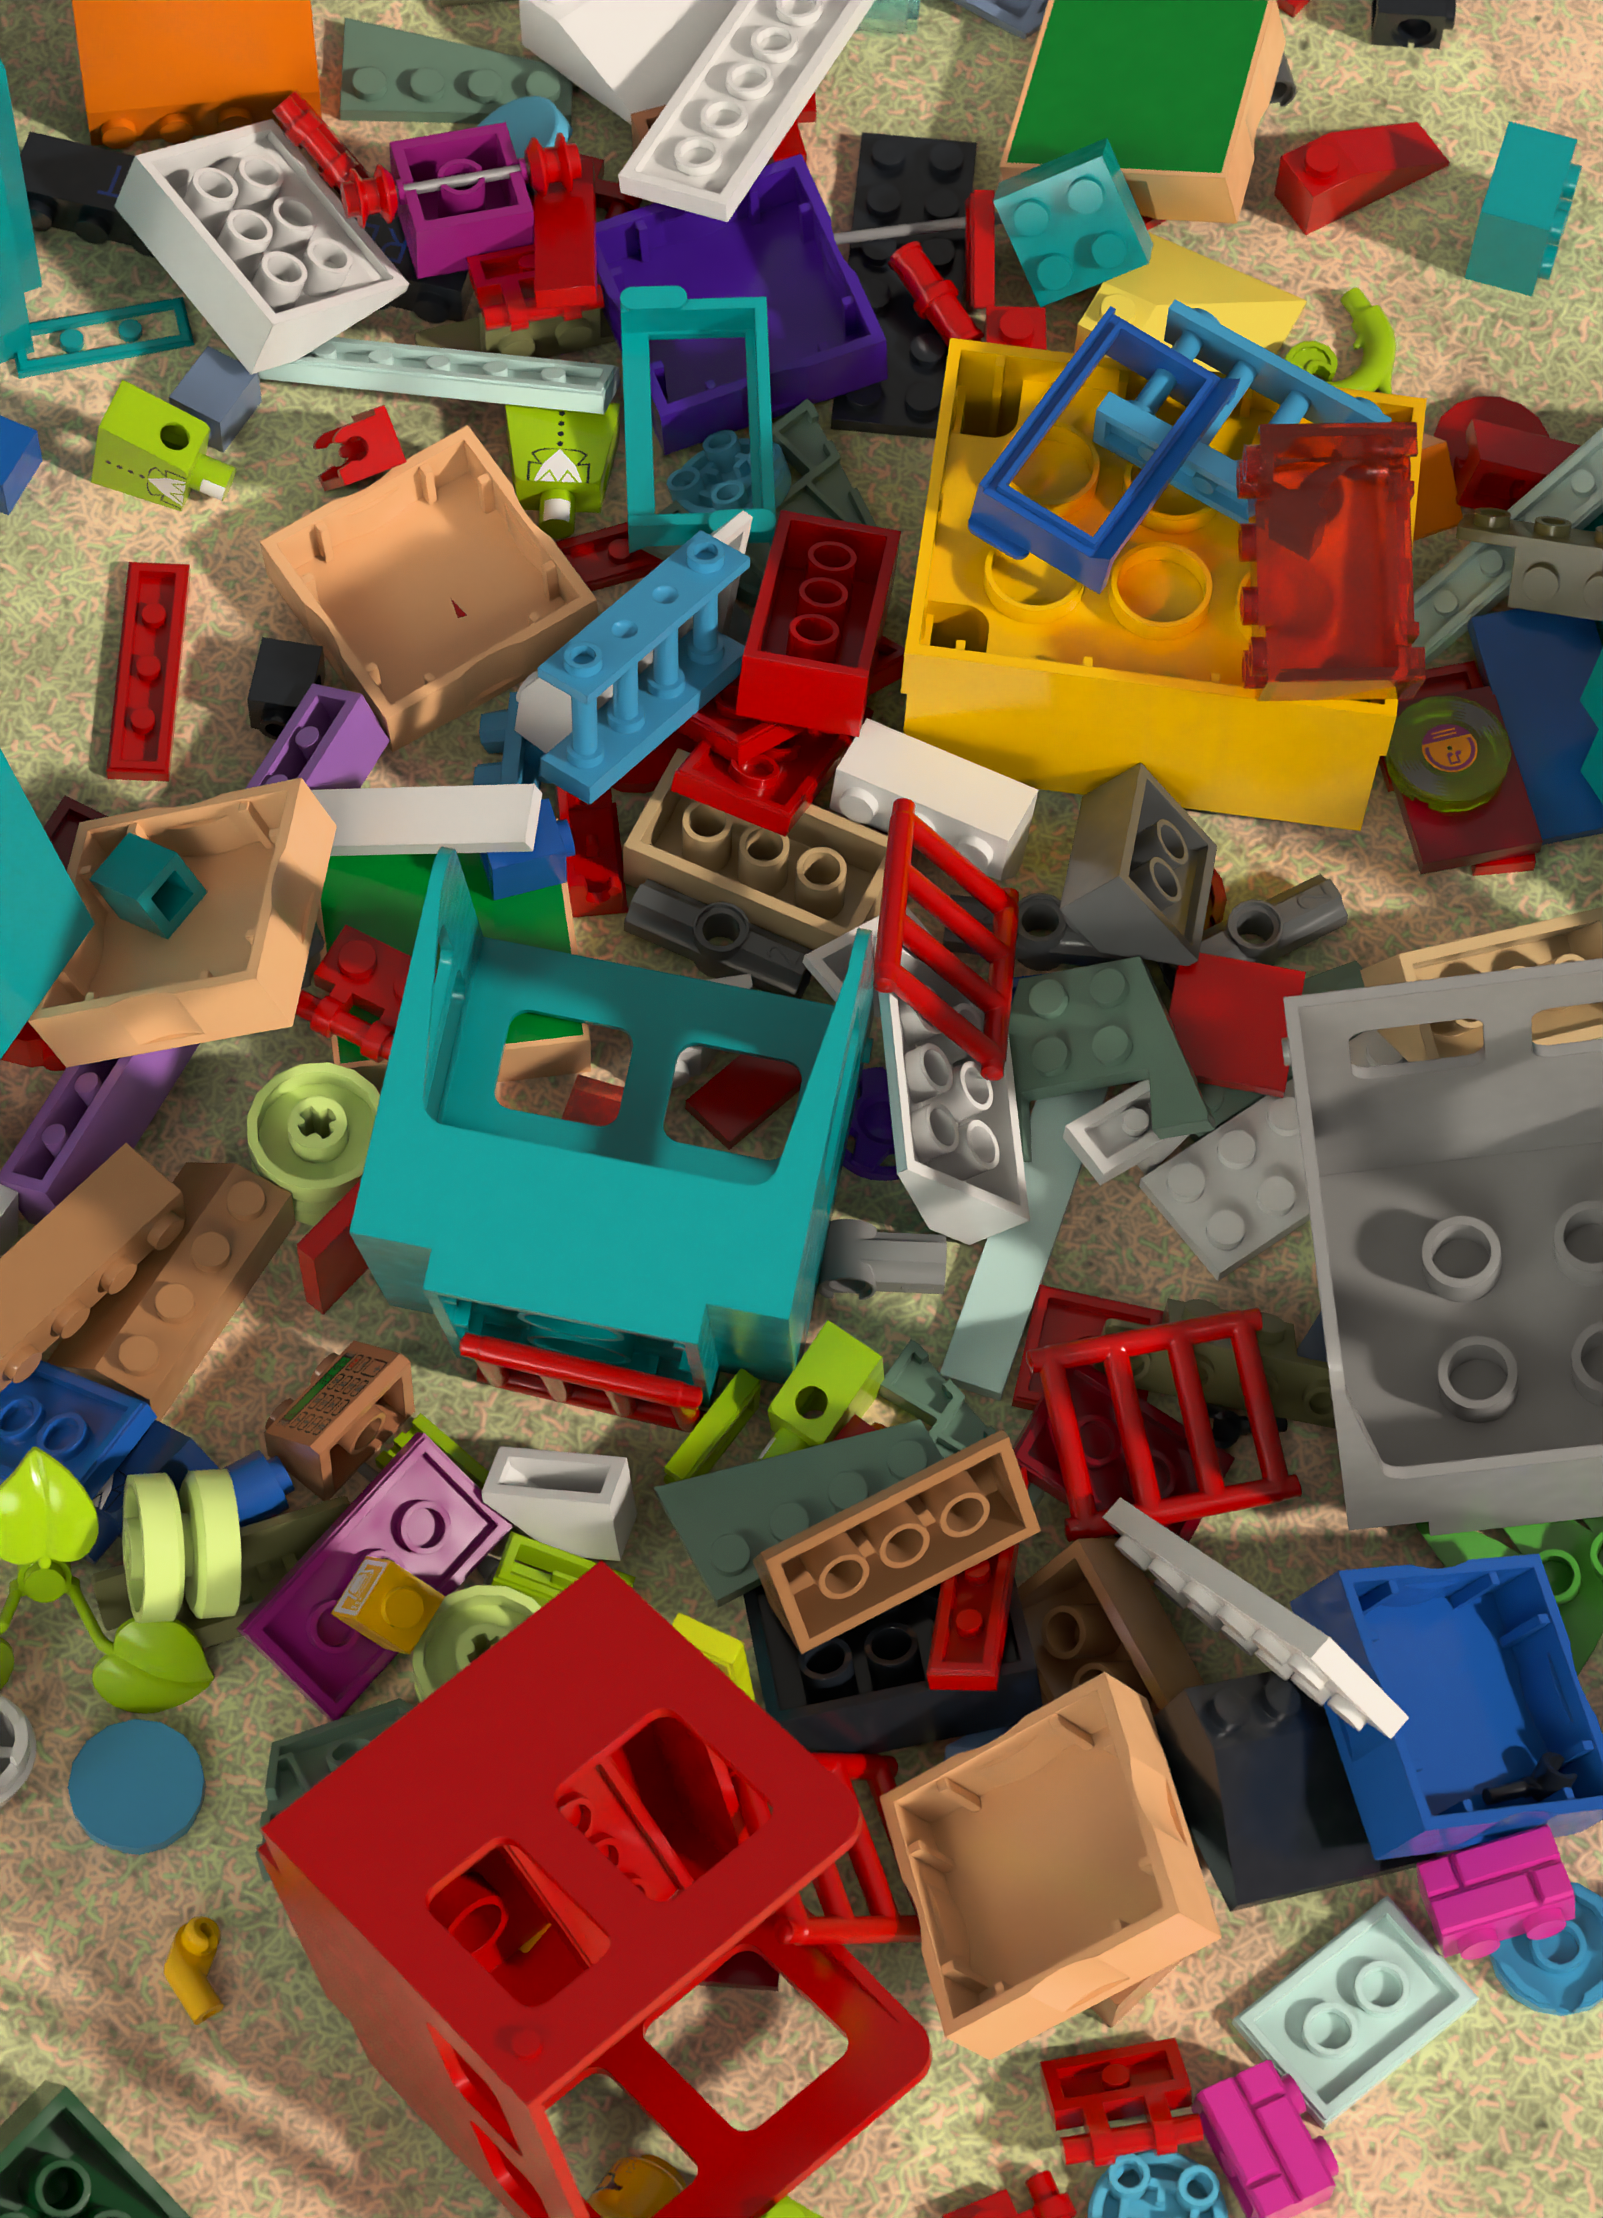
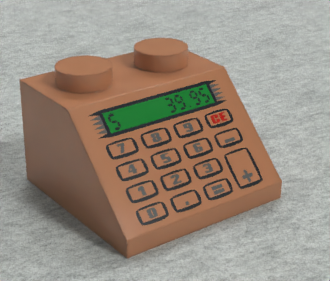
[264,1340,415,1502]

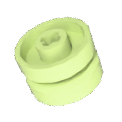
[247,1062,380,1225]
[122,1469,241,1623]
[412,1585,541,1704]

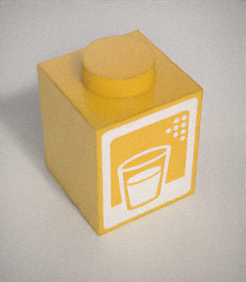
[331,1556,445,1655]

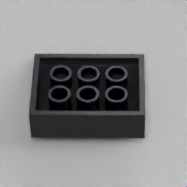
[743,1576,1043,1754]
[1153,1671,1437,1912]

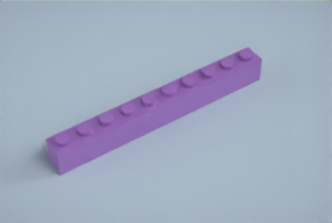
[0,684,390,1225]

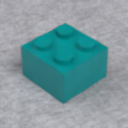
[1465,121,1582,297]
[993,138,1153,307]

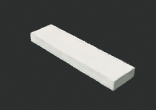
[311,784,542,856]

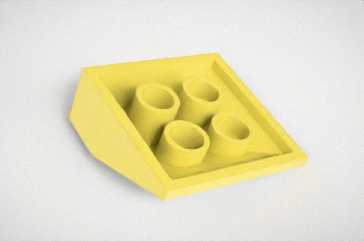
[1074,232,1307,372]

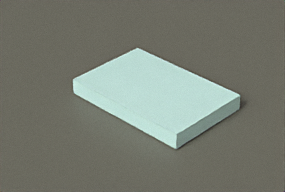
[1232,1895,1479,2129]

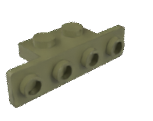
[415,308,615,358]
[1456,507,1603,621]
[1093,1298,1336,1429]
[90,1496,350,1648]

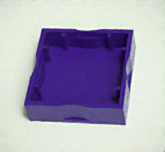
[596,154,888,455]

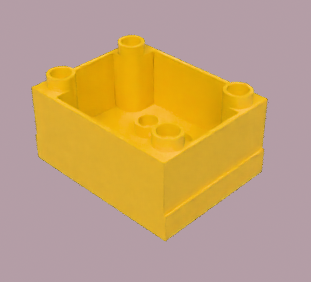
[901,338,1427,831]

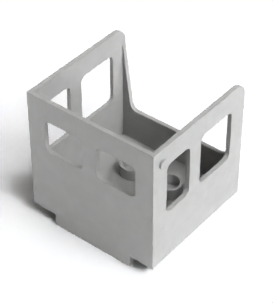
[1281,958,1603,1536]

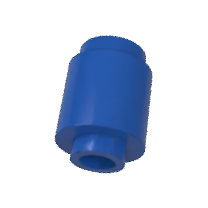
[222,1450,295,1528]

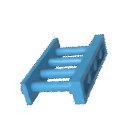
[1093,299,1392,562]
[538,530,750,805]

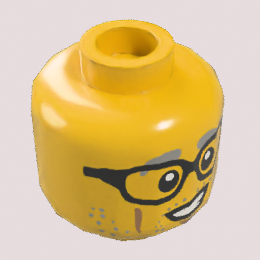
[587,2154,686,2218]

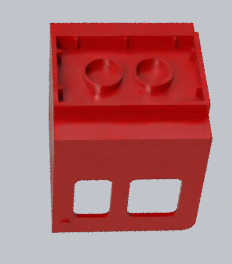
[257,1560,932,2218]

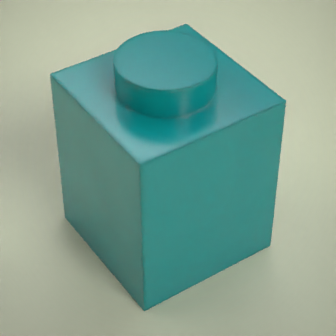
[89,832,207,939]

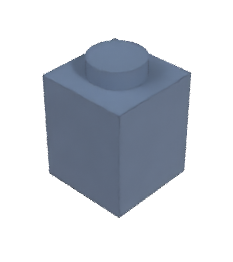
[169,346,262,453]

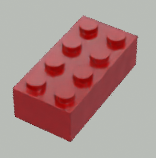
[735,510,901,737]

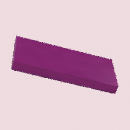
[236,1432,514,1721]

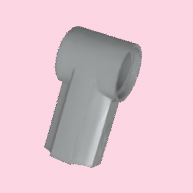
[818,1219,947,1300]

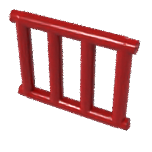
[873,798,1019,1081]
[1026,1308,1302,1542]
[459,1332,707,1432]
[726,1752,922,1945]

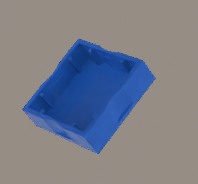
[1289,1554,1603,1860]

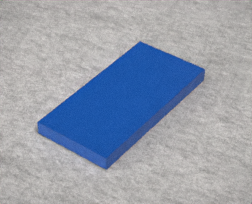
[1467,608,1603,845]

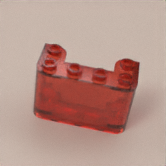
[1236,422,1426,701]

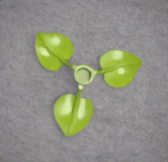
[0,1447,214,1714]

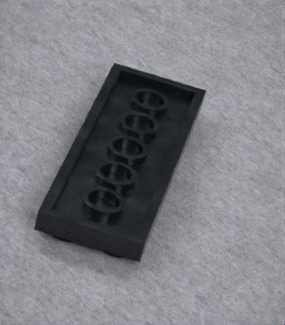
[831,132,977,439]

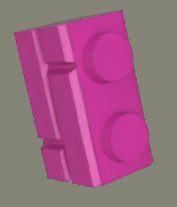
[1416,1824,1575,1960]
[1191,2060,1339,2218]

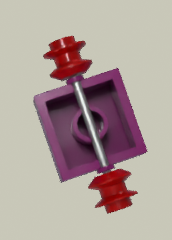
[340,122,582,279]

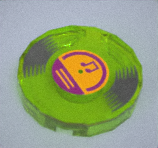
[1386,696,1511,812]

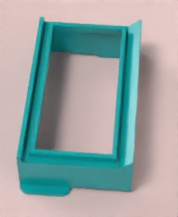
[620,286,776,553]

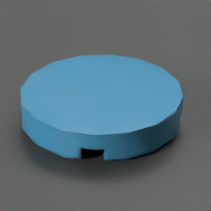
[68,1719,206,1855]
[1489,1882,1603,2016]

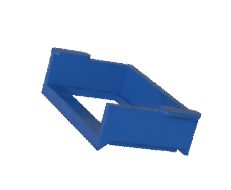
[968,306,1240,595]

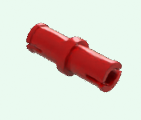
[887,241,985,347]

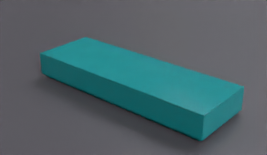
[14,297,195,379]

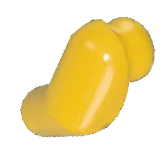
[164,1916,224,2025]

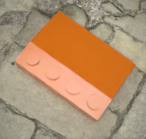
[72,0,322,149]

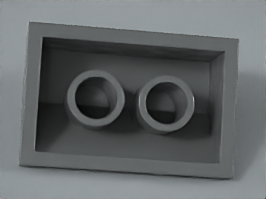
[1059,762,1217,966]

